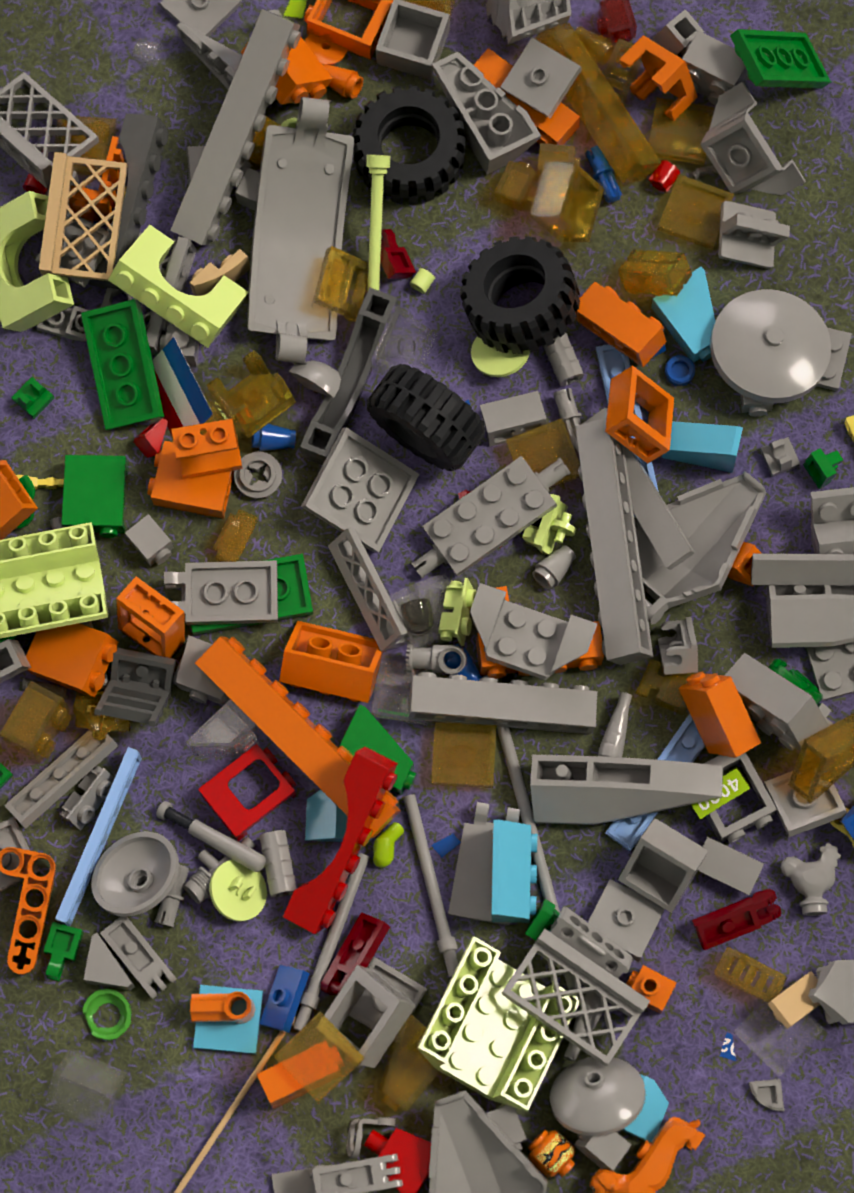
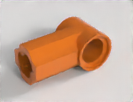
[190,991,255,1024]

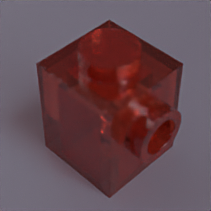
[596,0,637,45]

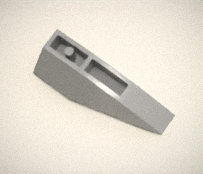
[766,585,854,648]
[530,755,723,825]

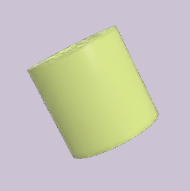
[410,268,435,294]

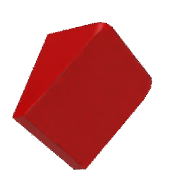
[133,419,168,458]

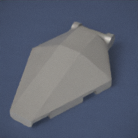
[635,471,766,624]
[429,1090,548,1193]

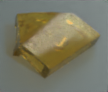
[73,691,131,740]

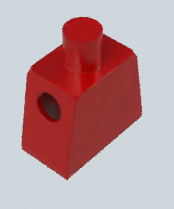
[363,1128,431,1193]

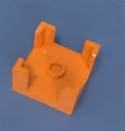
[619,35,698,121]

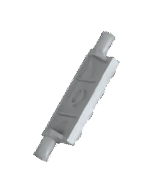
[411,456,571,579]

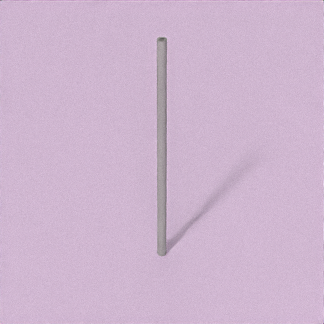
[483,675,576,990]

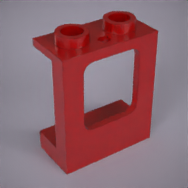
[198,743,297,842]

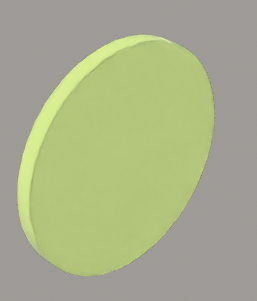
[471,337,530,377]
[209,859,267,922]

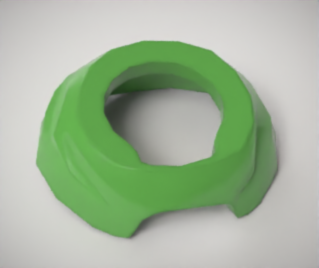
[83,988,132,1040]

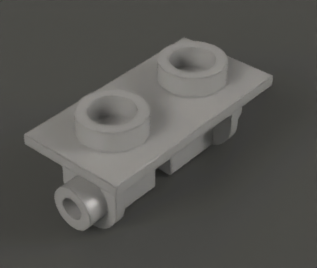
[59,765,115,831]

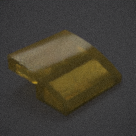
[646,98,715,165]

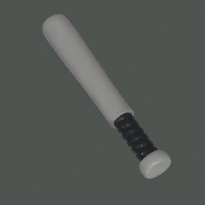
[156,801,266,872]

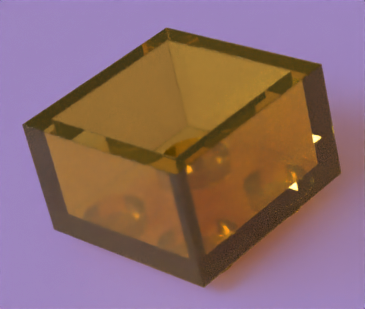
[530,162,604,242]
[0,681,71,763]

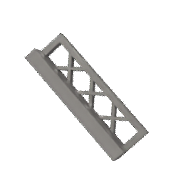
[328,527,409,652]

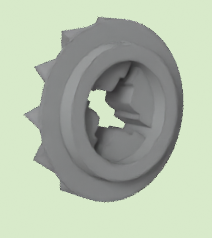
[234,452,282,500]

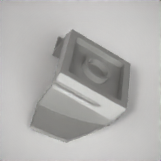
[700,82,806,195]
[470,583,597,680]

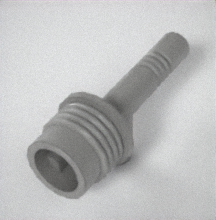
[183,837,255,904]

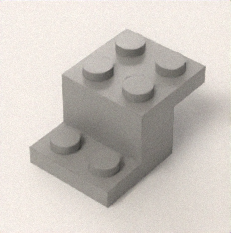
[810,487,854,554]

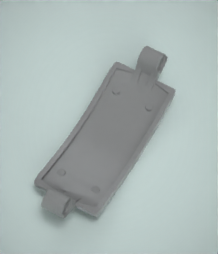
[247,97,354,364]

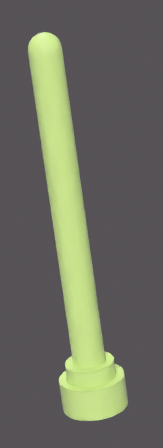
[366,155,391,292]

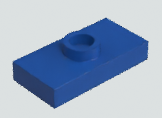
[259,965,310,1033]

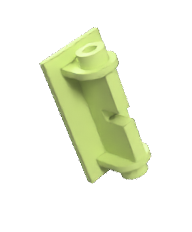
[438,578,476,646]

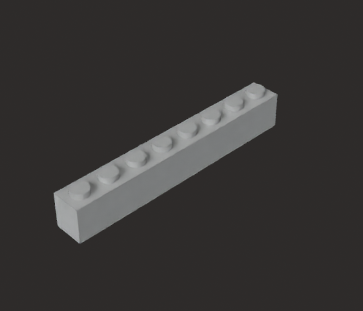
[170,9,301,245]
[575,417,653,665]

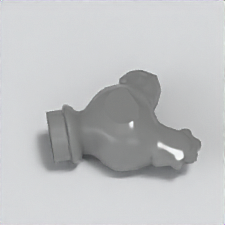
[781,843,841,916]

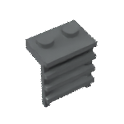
[94,647,176,727]

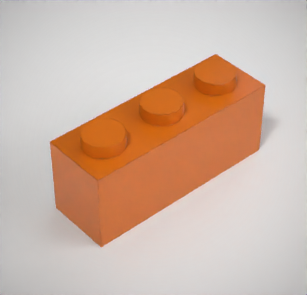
[575,282,666,367]

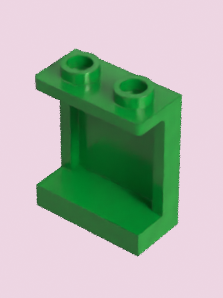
[61,455,129,538]

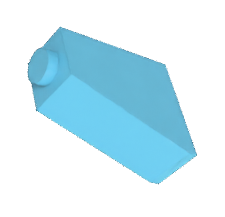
[651,266,715,363]
[662,421,743,473]

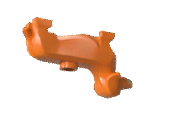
[590,1117,706,1193]

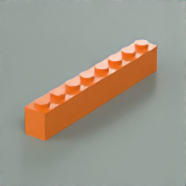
[195,636,401,838]

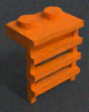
[69,136,125,224]

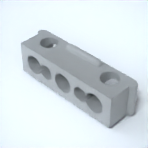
[549,907,633,978]

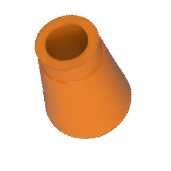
[323,64,364,99]

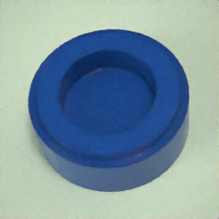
[665,355,695,386]

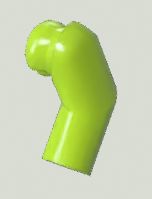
[373,822,404,868]

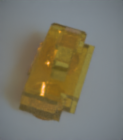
[213,509,258,562]

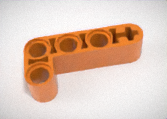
[0,847,56,974]

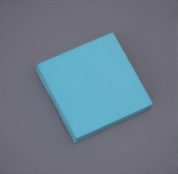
[193,985,263,1055]

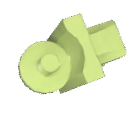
[522,494,577,556]

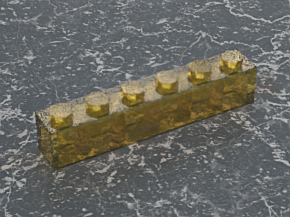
[534,23,661,183]

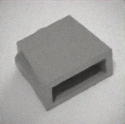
[173,635,231,705]

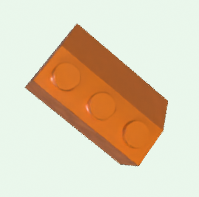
[279,620,384,703]

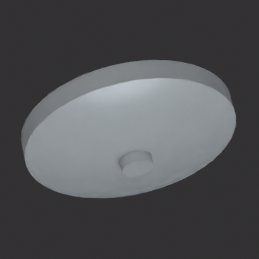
[710,289,831,403]

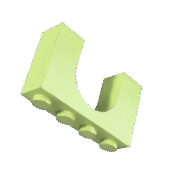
[0,191,74,332]
[108,225,248,348]

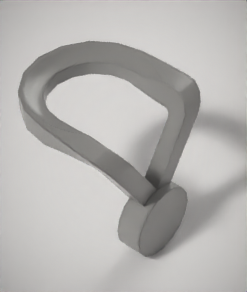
[347,1117,395,1159]

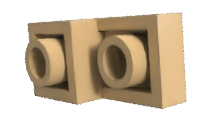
[190,249,250,296]
[767,971,821,1029]

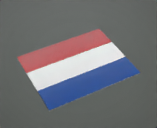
[152,337,213,437]

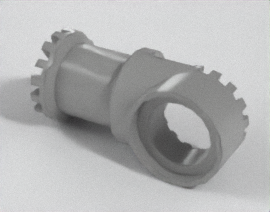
[406,644,467,674]

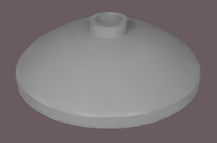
[91,831,179,917]
[550,1057,646,1136]

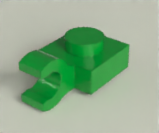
[43,922,84,982]

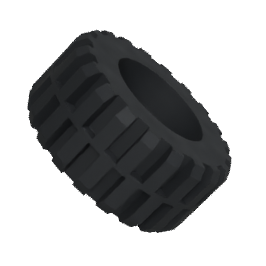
[353,85,466,205]
[460,236,580,354]
[367,364,485,471]

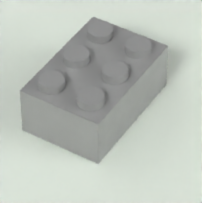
[724,653,829,754]

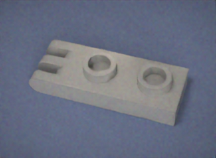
[100,916,177,999]
[312,1154,403,1193]

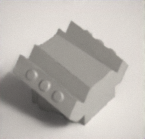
[486,0,572,44]

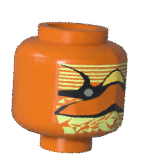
[528,1130,575,1178]

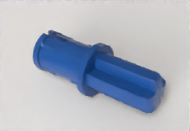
[585,145,622,203]

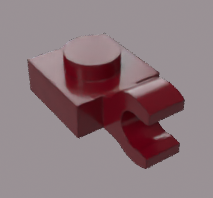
[380,229,416,279]

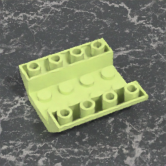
[0,522,109,638]
[417,937,579,1111]

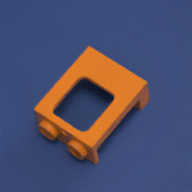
[171,419,243,479]

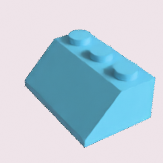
[492,820,537,923]

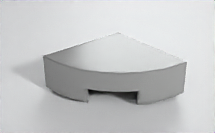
[749,1079,785,1112]

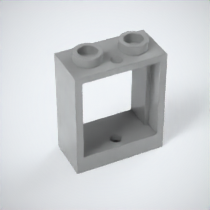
[704,752,777,843]
[316,965,416,1068]

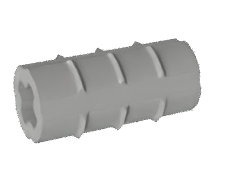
[542,333,584,386]
[259,830,296,898]

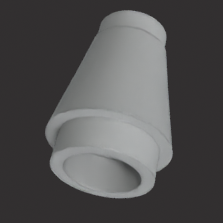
[532,545,576,590]

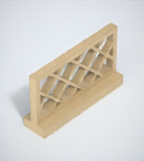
[39,152,128,281]

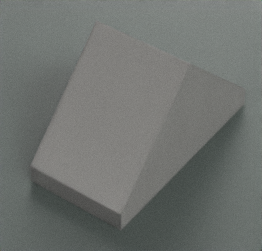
[83,933,135,991]

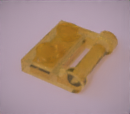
[313,246,368,322]

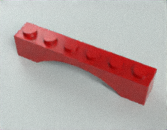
[283,747,398,934]

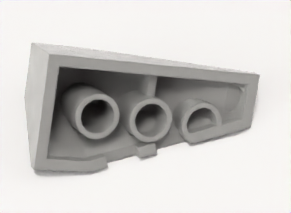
[176,22,276,106]
[432,52,541,175]

